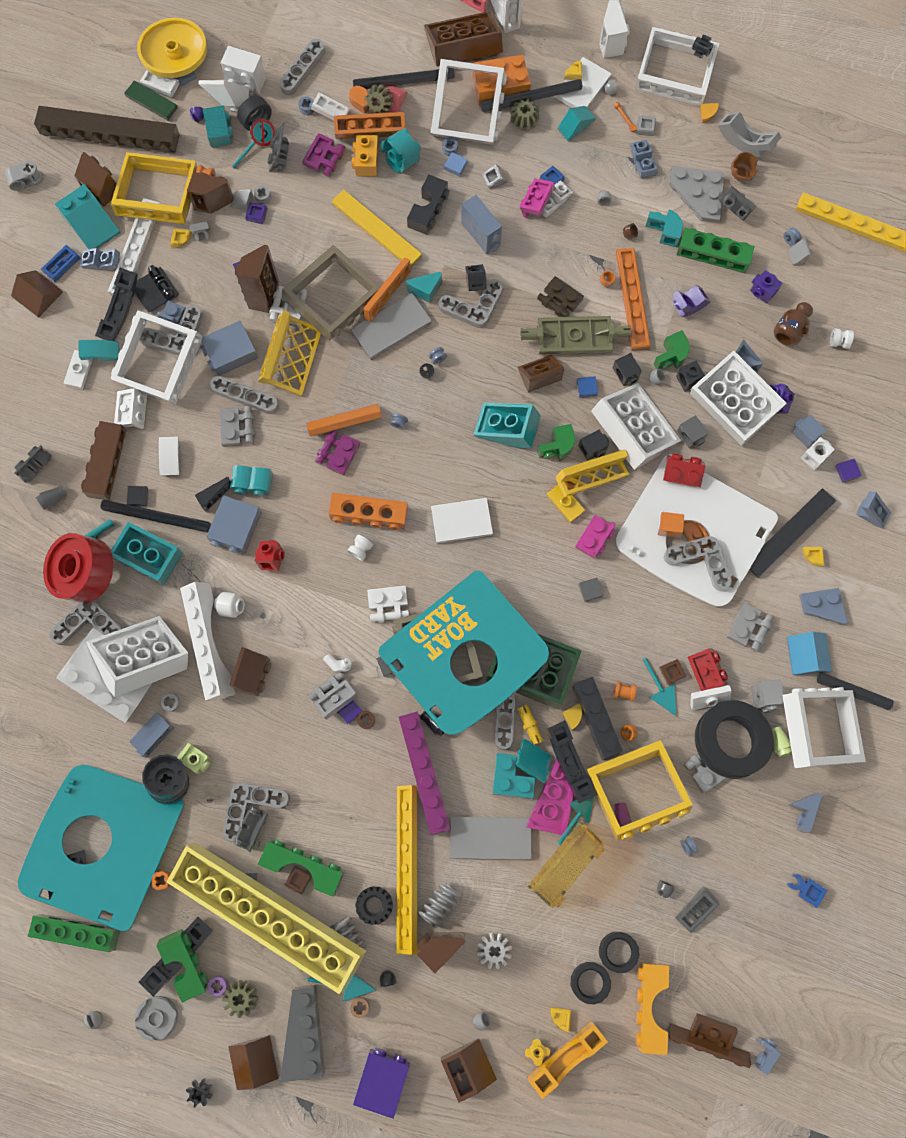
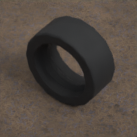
[237,95,272,131]
[599,931,640,973]
[570,962,611,1005]

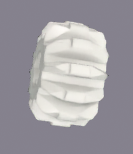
[477,933,512,969]

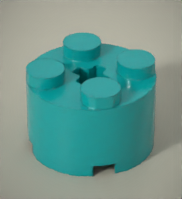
[381,128,421,173]

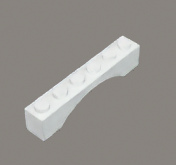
[180,582,235,700]

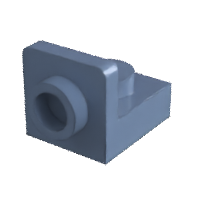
[157,300,185,325]
[755,1037,781,1075]

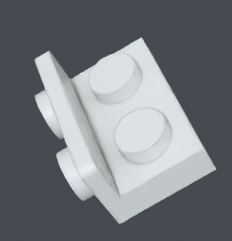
[114,388,147,429]

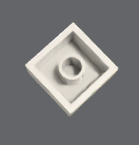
[220,46,266,95]

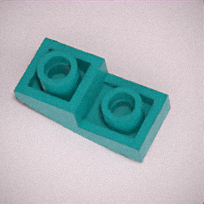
[78,340,119,362]

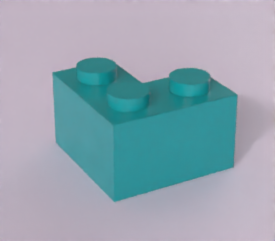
[492,753,535,799]

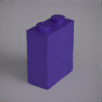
[353,1048,410,1119]

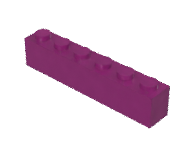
[399,711,450,835]

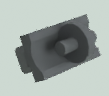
[719,186,756,221]

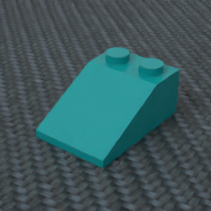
[55,184,120,249]
[474,402,541,449]

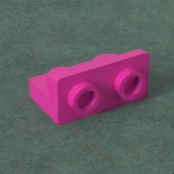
[520,178,555,218]
[575,515,616,559]

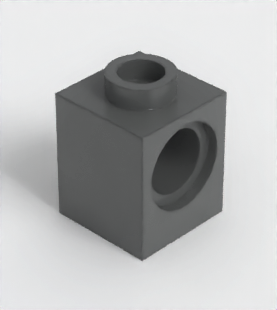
[677,415,708,449]

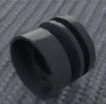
[142,754,190,805]

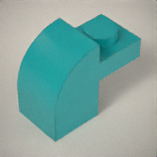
[645,209,683,248]

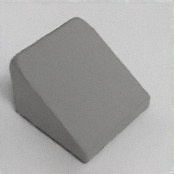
[482,164,508,189]
[231,189,253,211]
[788,239,811,265]

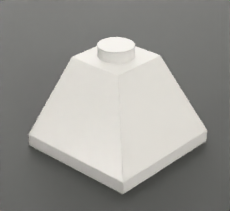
[199,80,249,112]

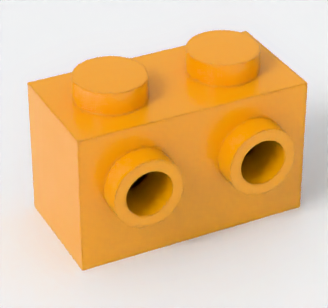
[352,135,379,177]

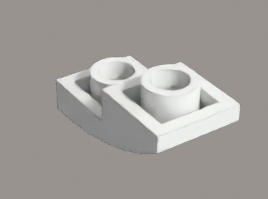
[542,181,573,218]
[159,437,180,475]

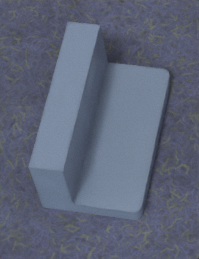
[130,713,174,758]

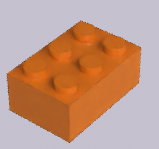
[472,54,531,106]

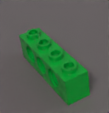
[676,228,755,274]
[27,914,120,952]

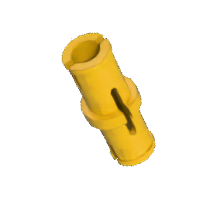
[517,704,544,745]

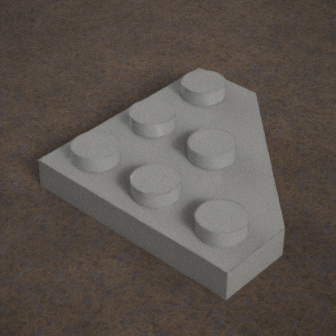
[669,166,724,223]

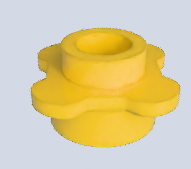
[525,1039,550,1066]

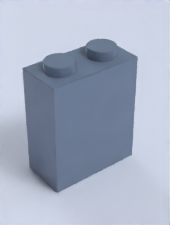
[461,195,502,254]
[200,320,258,376]
[207,495,262,554]

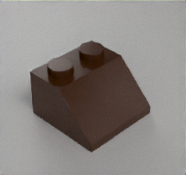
[229,647,272,697]

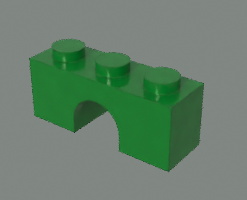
[156,929,209,1003]

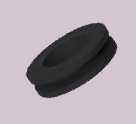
[695,700,774,779]

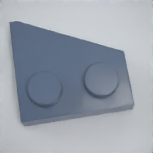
[799,588,848,625]

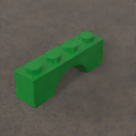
[257,839,344,897]

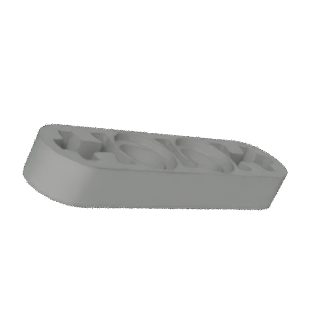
[280,39,325,95]
[210,376,279,414]

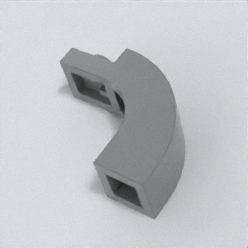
[717,112,782,157]

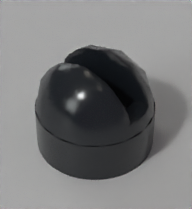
[419,363,434,379]
[379,971,397,987]

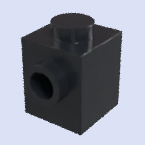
[578,429,609,461]

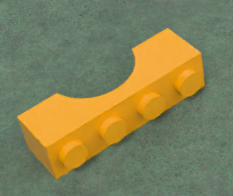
[635,962,669,1055]
[527,1021,608,1100]

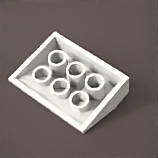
[690,350,786,446]
[591,383,681,470]
[87,616,188,697]
[56,628,152,723]

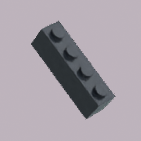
[572,677,623,760]

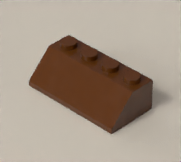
[235,245,279,313]
[417,932,466,973]

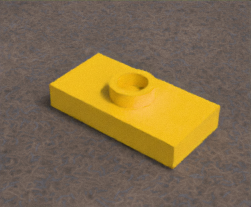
[546,484,585,523]

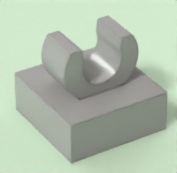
[189,221,210,240]

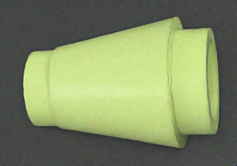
[772,727,792,758]

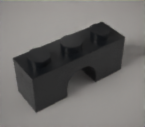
[407,174,450,235]

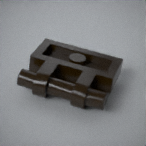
[537,276,584,317]

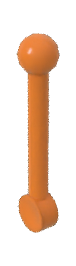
[614,102,637,133]

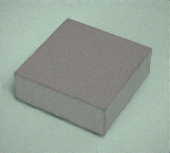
[636,115,656,136]

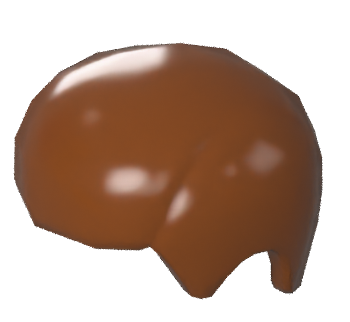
[731,152,758,182]

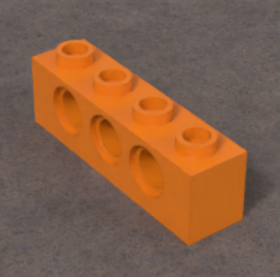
[334,112,405,139]
[329,492,408,530]

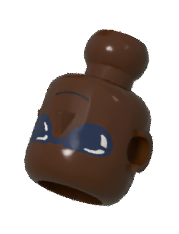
[774,302,813,346]

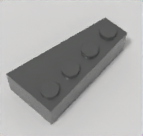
[280,984,325,1083]

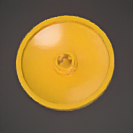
[137,18,207,78]

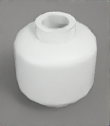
[214,592,245,618]

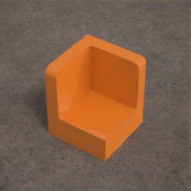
[657,512,684,538]

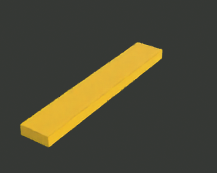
[332,189,422,267]

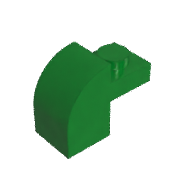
[654,330,690,369]
[537,424,575,461]

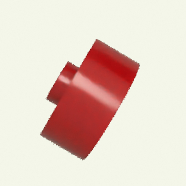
[43,533,114,603]

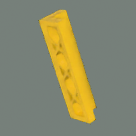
[555,449,629,497]

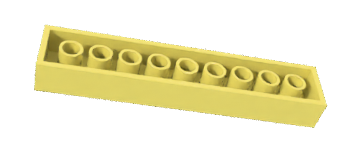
[167,843,367,994]

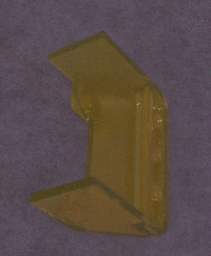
[525,821,605,908]

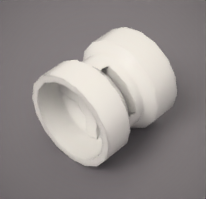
[829,328,854,349]
[347,535,373,561]

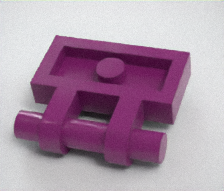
[302,133,345,177]
[315,430,360,476]

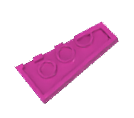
[526,756,581,835]

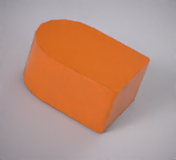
[349,86,370,114]

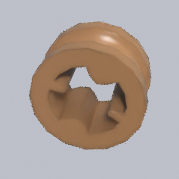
[350,997,370,1018]

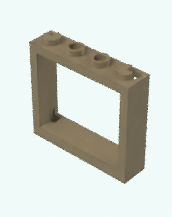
[282,245,380,341]
[392,612,483,693]

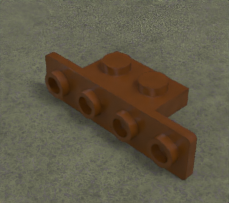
[668,1013,752,1068]

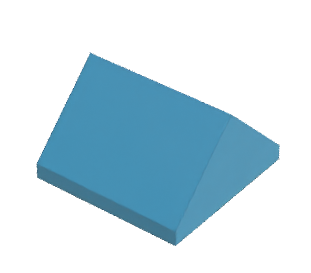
[787,632,832,675]

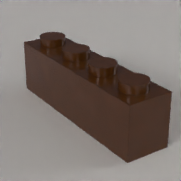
[81,421,126,501]

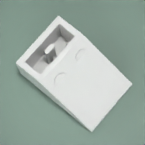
[599,0,630,58]

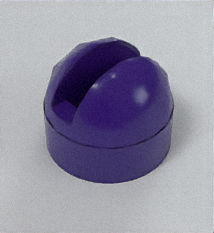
[190,107,204,122]

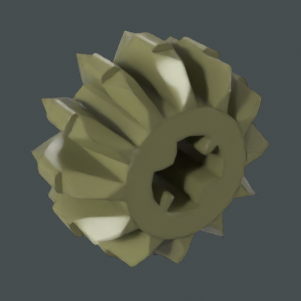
[364,85,394,114]
[510,99,540,130]
[222,980,259,1018]

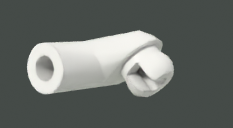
[323,653,352,672]

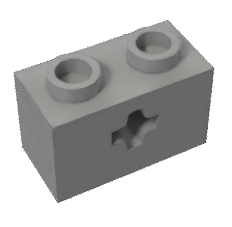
[751,679,784,713]

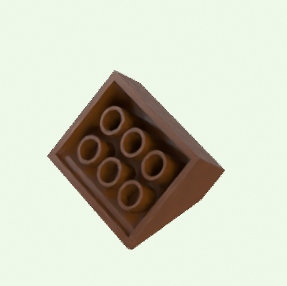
[424,11,503,67]

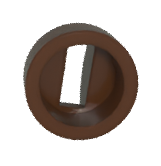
[623,223,638,239]

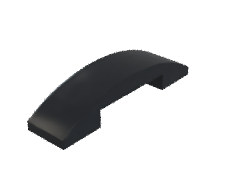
[95,267,138,341]
[547,720,597,803]
[138,916,213,997]

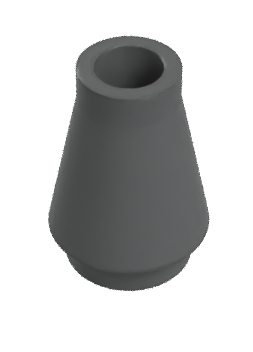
[36,486,67,510]

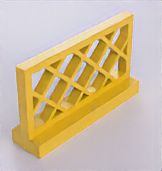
[258,310,321,397]

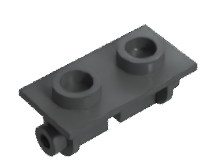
[234,807,268,852]

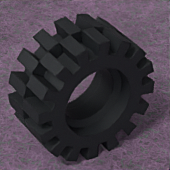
[355,886,393,925]

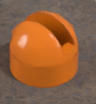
[600,270,615,287]
[621,724,638,741]

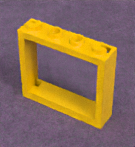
[111,152,197,224]
[587,740,693,841]

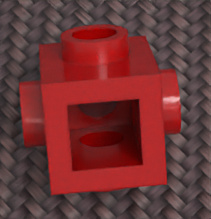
[254,540,285,571]

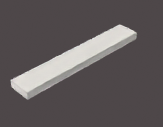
[108,198,160,295]

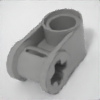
[5,161,43,191]

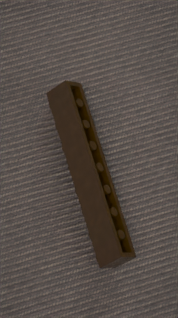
[34,106,180,153]

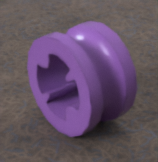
[208,976,228,996]

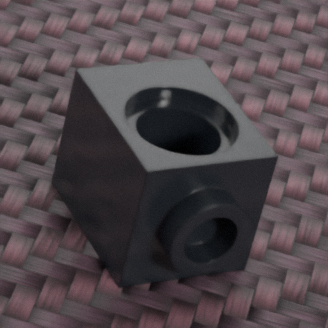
[465,264,487,291]
[613,353,642,386]
[676,360,705,392]

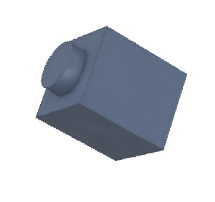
[792,414,826,448]

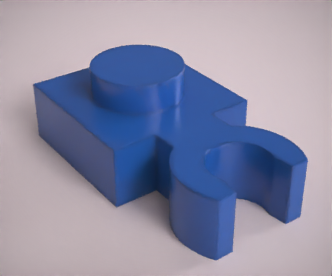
[787,874,828,908]

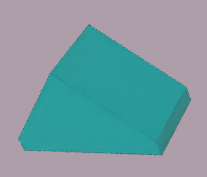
[558,106,596,142]
[406,271,442,303]

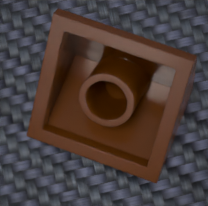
[11,270,63,318]
[518,355,564,393]
[228,1035,279,1090]

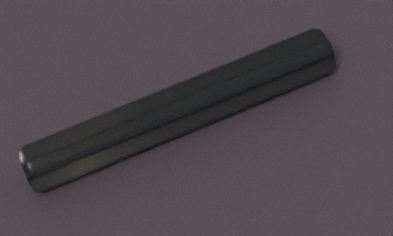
[816,672,894,710]

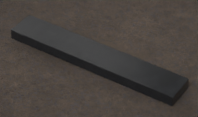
[749,488,836,578]

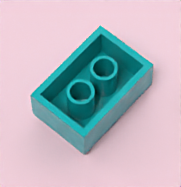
[111,522,183,586]

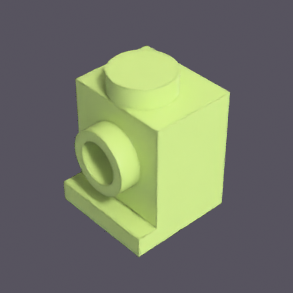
[177,743,211,774]

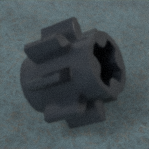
[692,35,714,58]
[186,1078,213,1108]

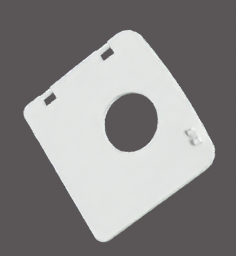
[616,455,778,607]

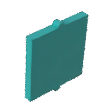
[516,738,552,783]

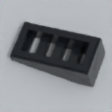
[195,477,231,512]

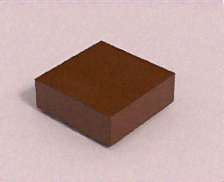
[659,659,686,685]
[284,866,312,895]

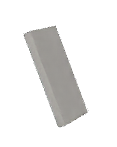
[351,293,432,360]
[450,817,531,859]

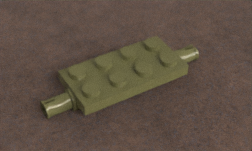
[520,316,631,355]

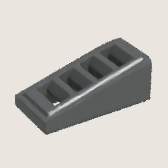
[675,886,720,933]

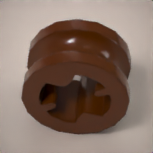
[357,711,375,729]

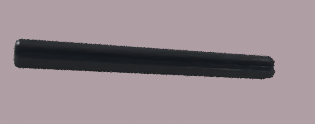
[353,68,455,89]
[480,79,583,112]
[100,500,211,533]

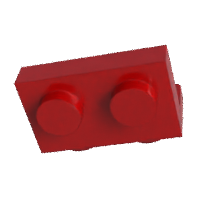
[663,453,706,487]

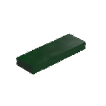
[124,80,178,121]

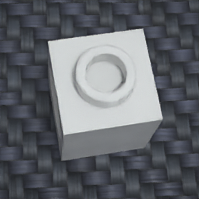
[801,437,835,470]

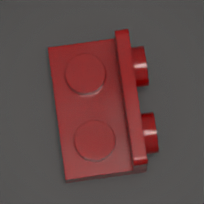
[688,648,728,691]

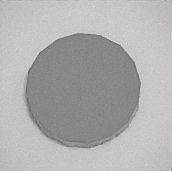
[135,996,177,1041]

